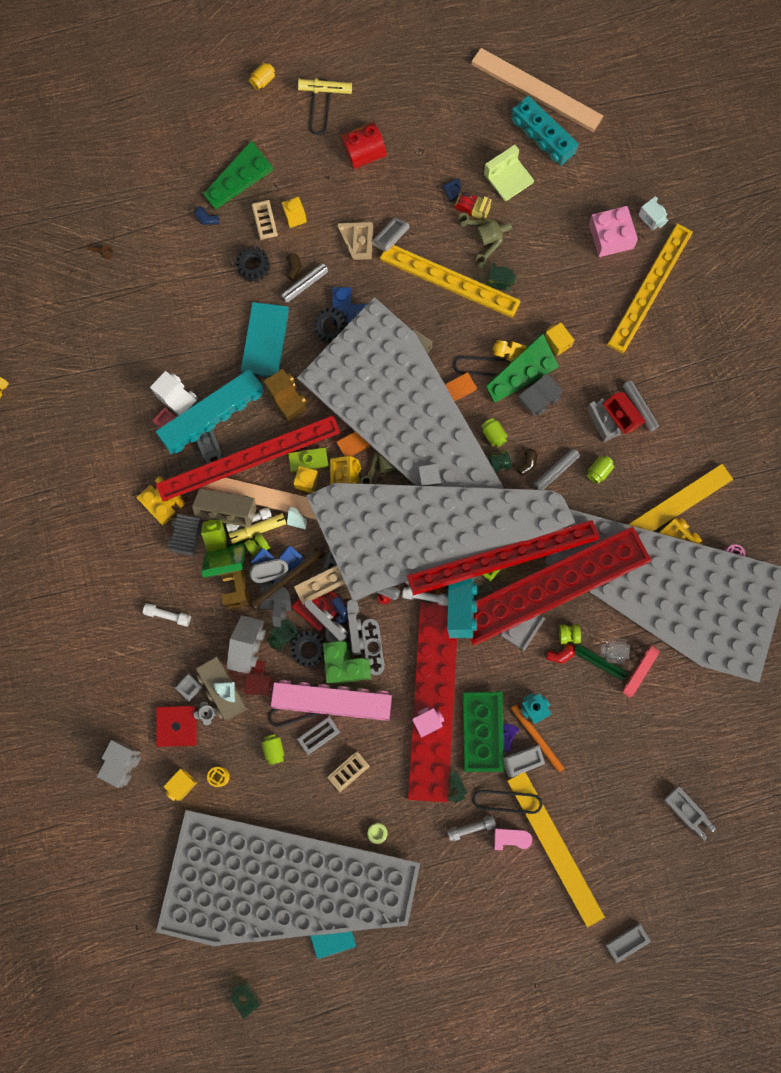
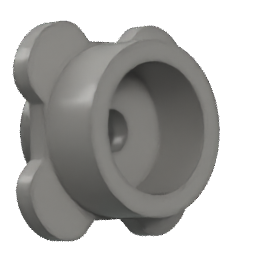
[194,702,217,725]

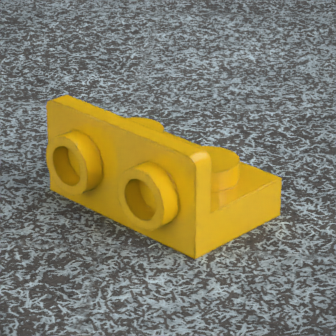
[330,456,361,485]
[659,517,703,545]

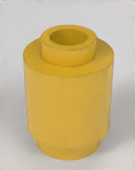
[249,63,275,90]

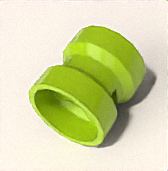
[244,533,270,557]
[559,624,581,644]

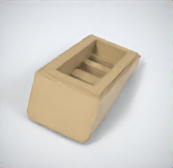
[251,200,278,240]
[327,751,370,792]

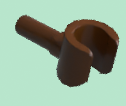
[88,245,113,259]

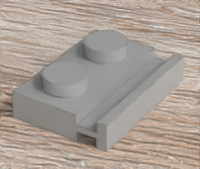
[501,615,545,651]

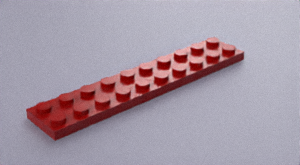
[470,526,651,646]
[408,602,457,803]

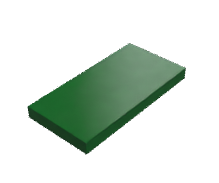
[201,542,246,578]
[463,691,505,772]

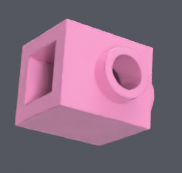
[412,707,444,738]

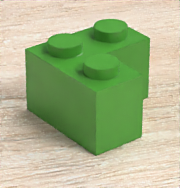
[323,641,371,684]

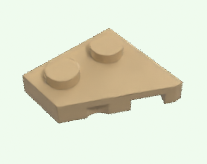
[338,222,373,260]

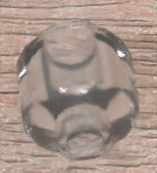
[601,638,630,664]

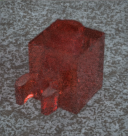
[245,661,275,697]

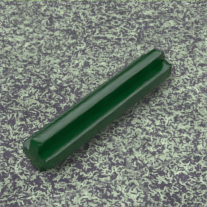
[574,644,628,681]

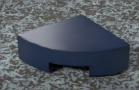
[442,178,460,203]

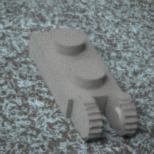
[347,599,364,656]
[663,786,716,841]

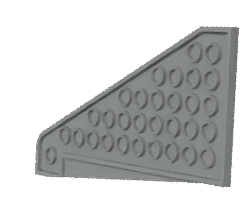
[307,483,575,602]

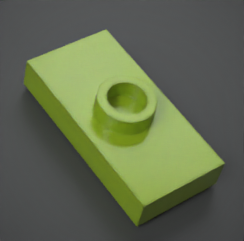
[288,448,329,473]

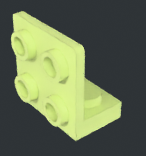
[484,145,534,201]

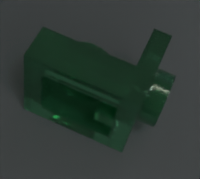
[266,619,300,652]
[448,771,467,803]

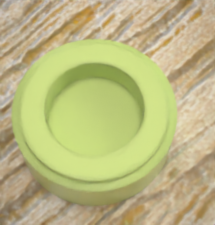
[367,823,388,844]

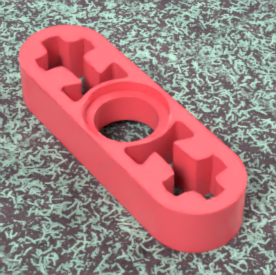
[622,645,660,698]

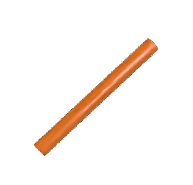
[510,704,565,773]

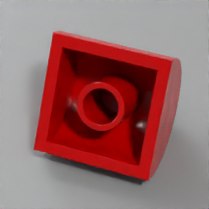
[340,122,387,169]

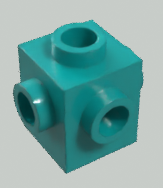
[520,693,551,725]

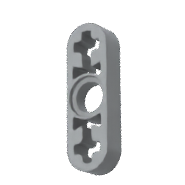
[362,619,385,676]

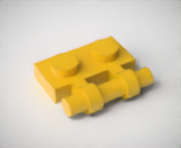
[136,476,186,526]

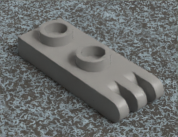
[305,600,347,641]

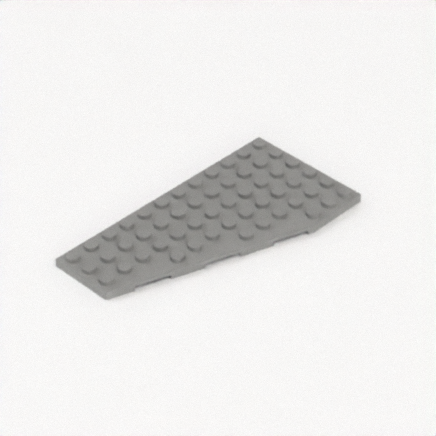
[297,297,504,489]
[545,509,781,682]
[156,810,420,946]

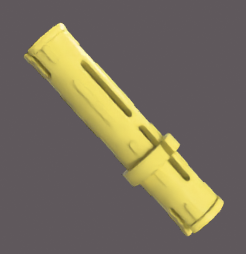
[298,78,352,94]
[229,513,286,545]

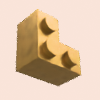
[264,369,307,422]

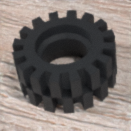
[235,246,270,283]
[313,308,349,342]
[291,631,325,668]

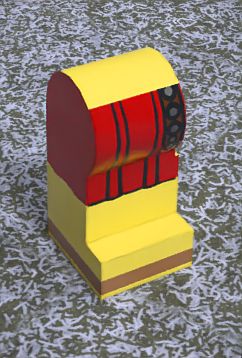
[454,192,491,220]

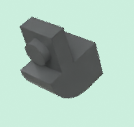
[259,582,291,627]

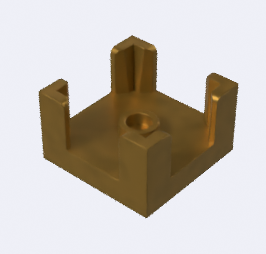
[218,567,250,610]

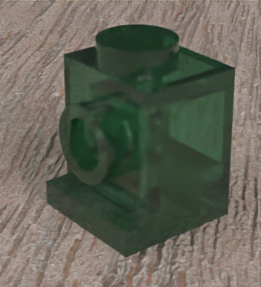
[488,263,516,291]
[229,982,262,1019]

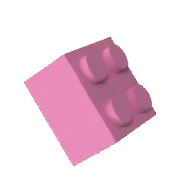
[589,206,638,257]

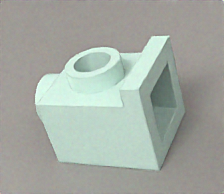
[639,196,668,231]

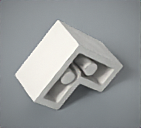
[150,371,198,416]

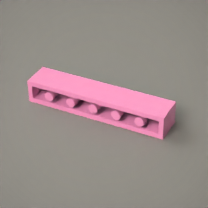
[271,680,392,721]

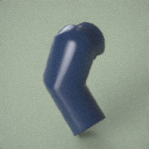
[194,206,220,225]

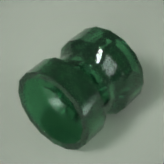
[488,450,512,473]

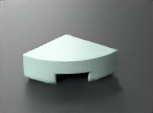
[287,507,307,529]
[214,682,235,702]

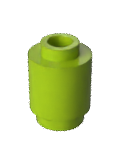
[481,418,508,447]
[586,455,614,484]
[261,734,285,765]

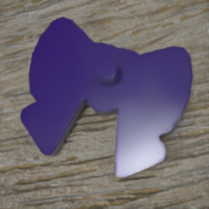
[503,722,519,752]

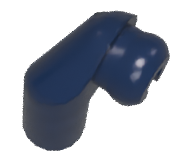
[331,597,348,625]

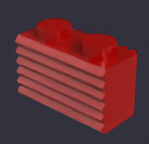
[603,392,646,434]

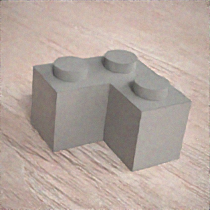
[227,615,266,674]
[97,740,141,788]

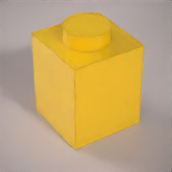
[282,197,307,228]
[545,323,574,356]
[294,466,319,493]
[164,769,198,801]

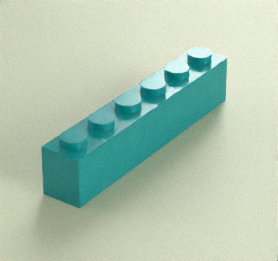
[156,369,264,454]

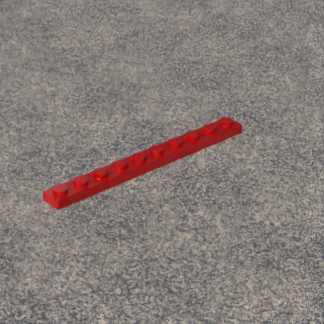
[156,415,340,502]
[407,520,599,596]

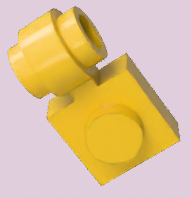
[492,340,527,361]

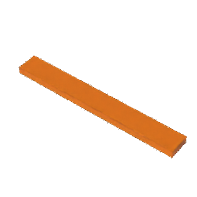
[337,372,477,457]

